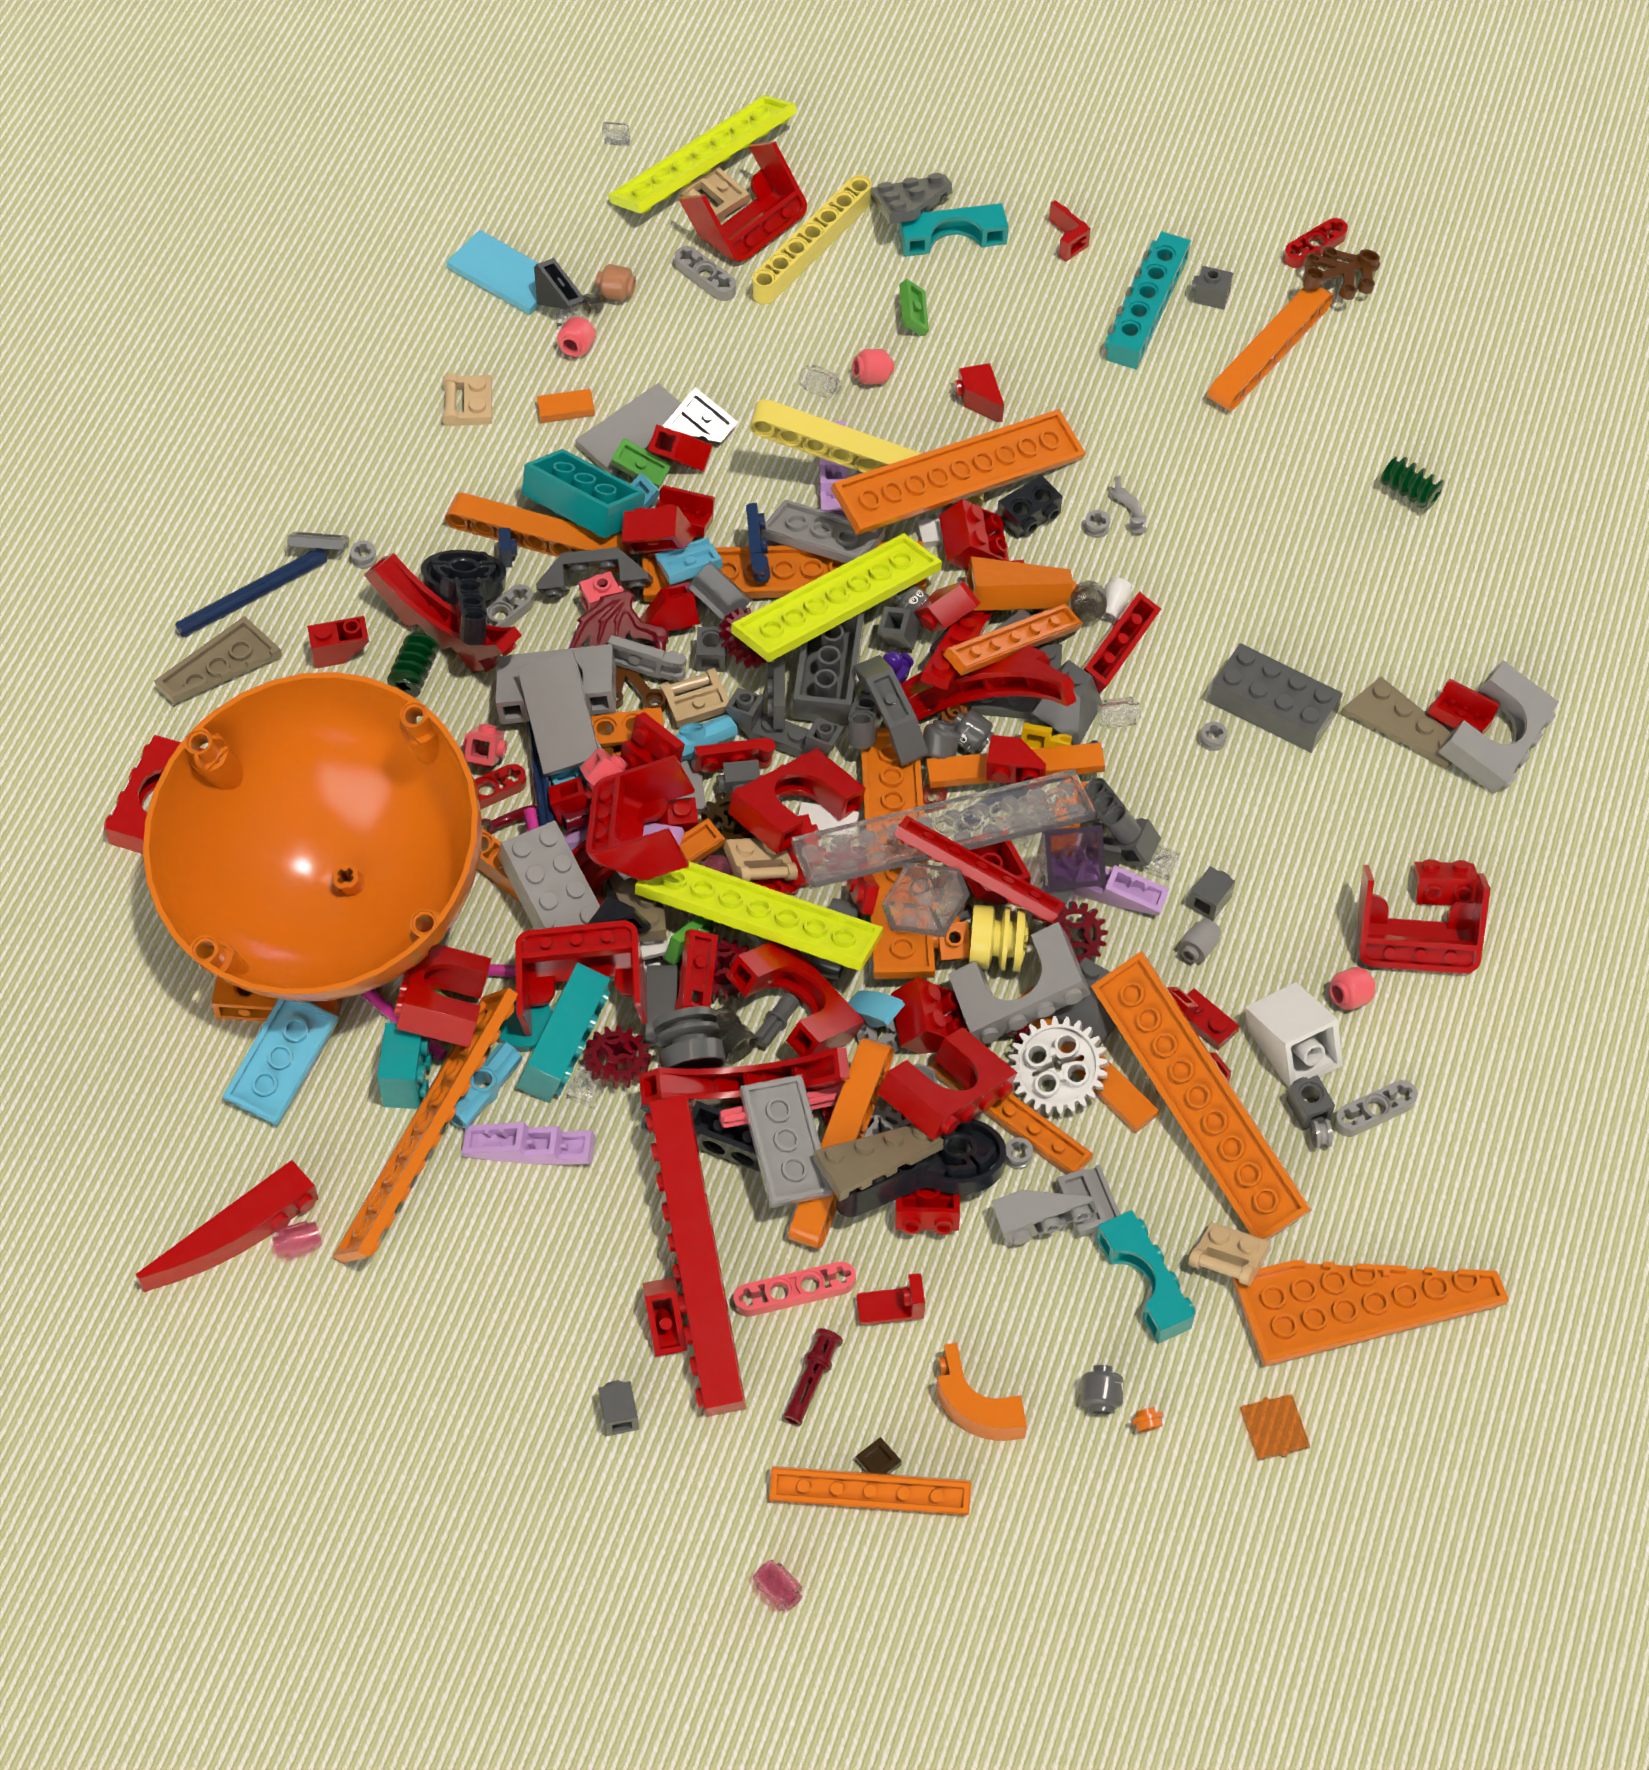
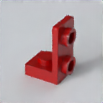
[1049,200,1091,262]
[856,1273,925,1325]

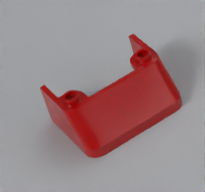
[679,141,807,262]
[586,755,695,881]
[1358,865,1491,973]
[515,920,648,1036]

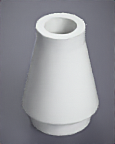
[1100,577,1132,622]

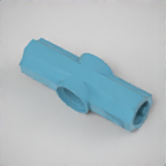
[674,714,738,761]
[450,1042,522,1129]

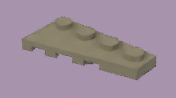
[154,616,282,704]
[1341,677,1453,769]
[607,871,667,942]
[814,1124,944,1201]

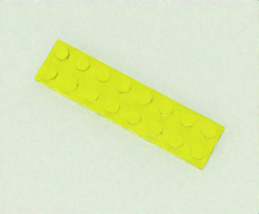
[608,95,798,214]
[731,533,942,662]
[634,861,884,971]

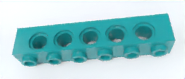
[1104,231,1191,370]

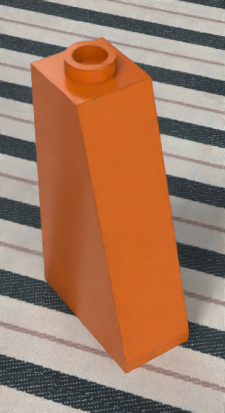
[966,556,1077,611]

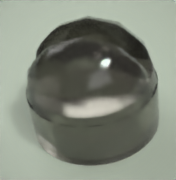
[582,294,604,314]

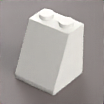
[1245,982,1343,1088]

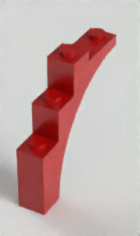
[363,553,522,673]
[900,644,1077,721]
[639,1047,850,1110]

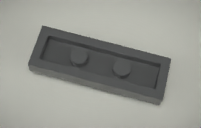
[768,654,785,729]

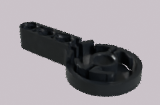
[420,550,506,645]
[836,1119,1006,1217]

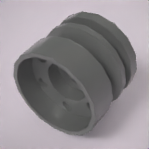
[652,1006,727,1069]

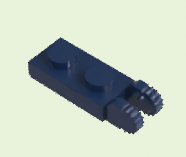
[746,503,771,584]

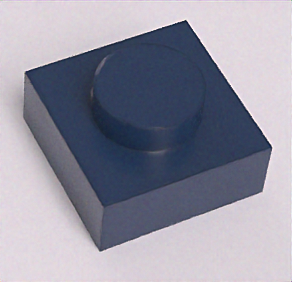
[499,528,518,568]

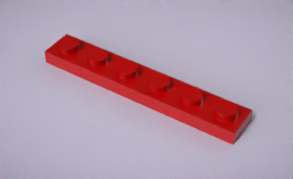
[920,610,997,690]
[893,815,1066,924]

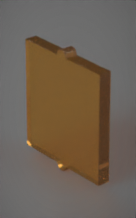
[1240,1394,1310,1461]

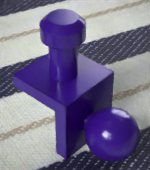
[883,651,914,684]

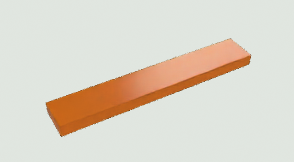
[944,604,1083,676]
[926,742,1105,788]
[1017,987,1159,1133]
[928,1060,1093,1174]
[769,1466,971,1515]

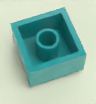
[377,1023,433,1109]

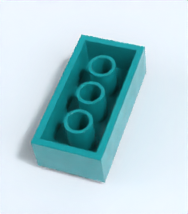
[521,449,645,538]
[516,962,611,1103]

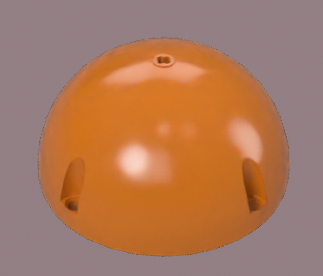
[143,672,482,1002]

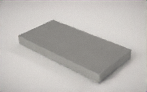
[575,383,682,476]
[761,500,885,563]
[517,650,599,777]
[739,1075,833,1208]

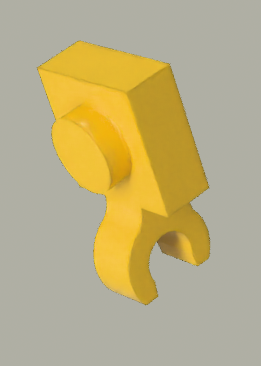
[1021,723,1072,749]

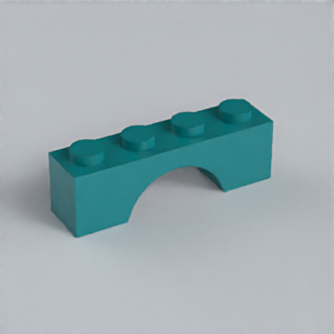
[898,203,1009,257]
[1096,1210,1196,1344]

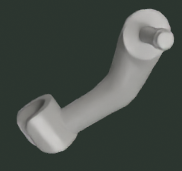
[1110,476,1147,534]

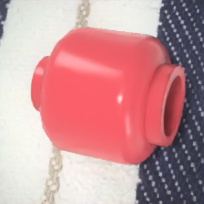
[557,317,596,357]
[852,349,894,385]
[1329,967,1375,1010]

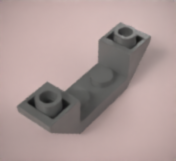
[536,547,653,597]
[853,655,928,766]
[726,687,844,757]

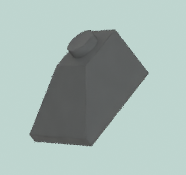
[1030,659,1103,745]
[1048,957,1117,1047]

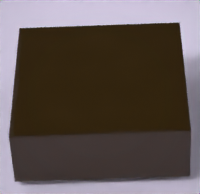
[855,1437,902,1474]

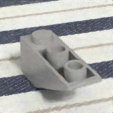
[991,1190,1098,1246]

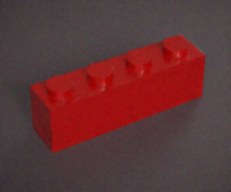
[1081,591,1161,694]

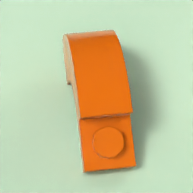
[936,1342,1027,1441]

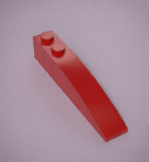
[135,1160,319,1292]

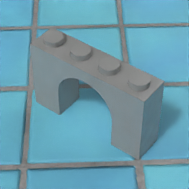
[496,644,617,724]
[1438,660,1559,794]
[948,922,1091,1044]

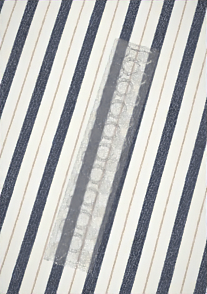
[792,769,1096,889]

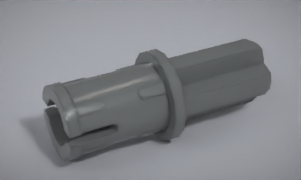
[754,993,800,1047]

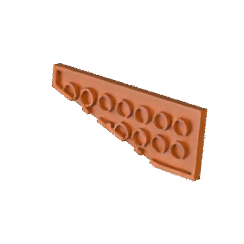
[1232,1260,1509,1367]

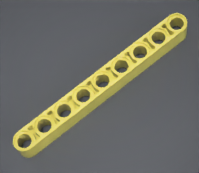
[750,399,985,507]

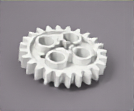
[1008,1016,1109,1117]

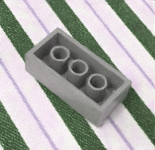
[497,820,600,929]

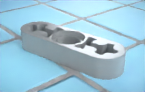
[675,246,736,301]
[486,584,534,627]
[1334,1080,1418,1137]

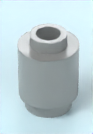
[1179,918,1221,963]

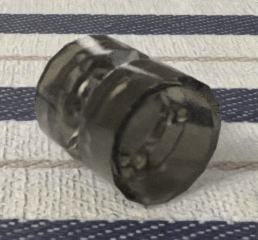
[713,1006,758,1065]

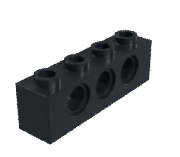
[692,1101,761,1172]

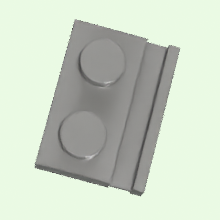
[1056,1164,1121,1237]

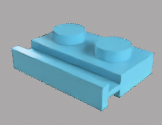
[655,537,723,585]

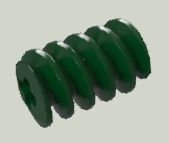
[1380,457,1444,510]
[387,633,440,698]

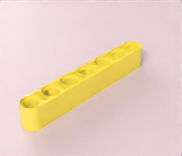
[752,175,871,304]

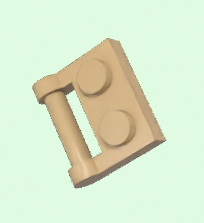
[680,165,750,223]
[442,373,492,426]
[659,668,729,728]
[723,838,798,882]
[1188,1222,1271,1286]

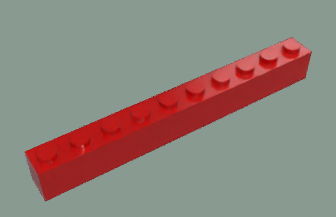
[645,1094,747,1417]

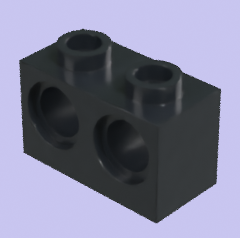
[997,475,1063,539]

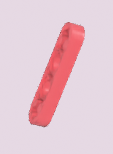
[734,1262,856,1317]

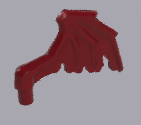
[568,590,669,653]

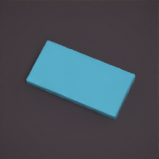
[446,230,540,315]
[222,999,339,1127]

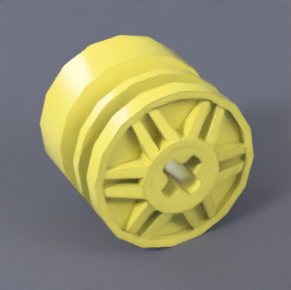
[969,905,1028,972]

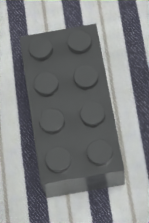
[793,612,864,725]
[1209,643,1343,753]

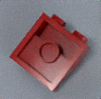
[620,712,685,770]
[895,1188,960,1235]

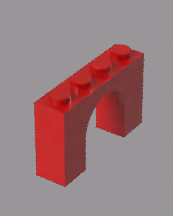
[104,735,220,854]
[728,748,866,854]
[726,941,865,1057]
[393,944,491,1048]
[877,1027,1018,1141]

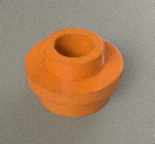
[1131,1407,1164,1433]

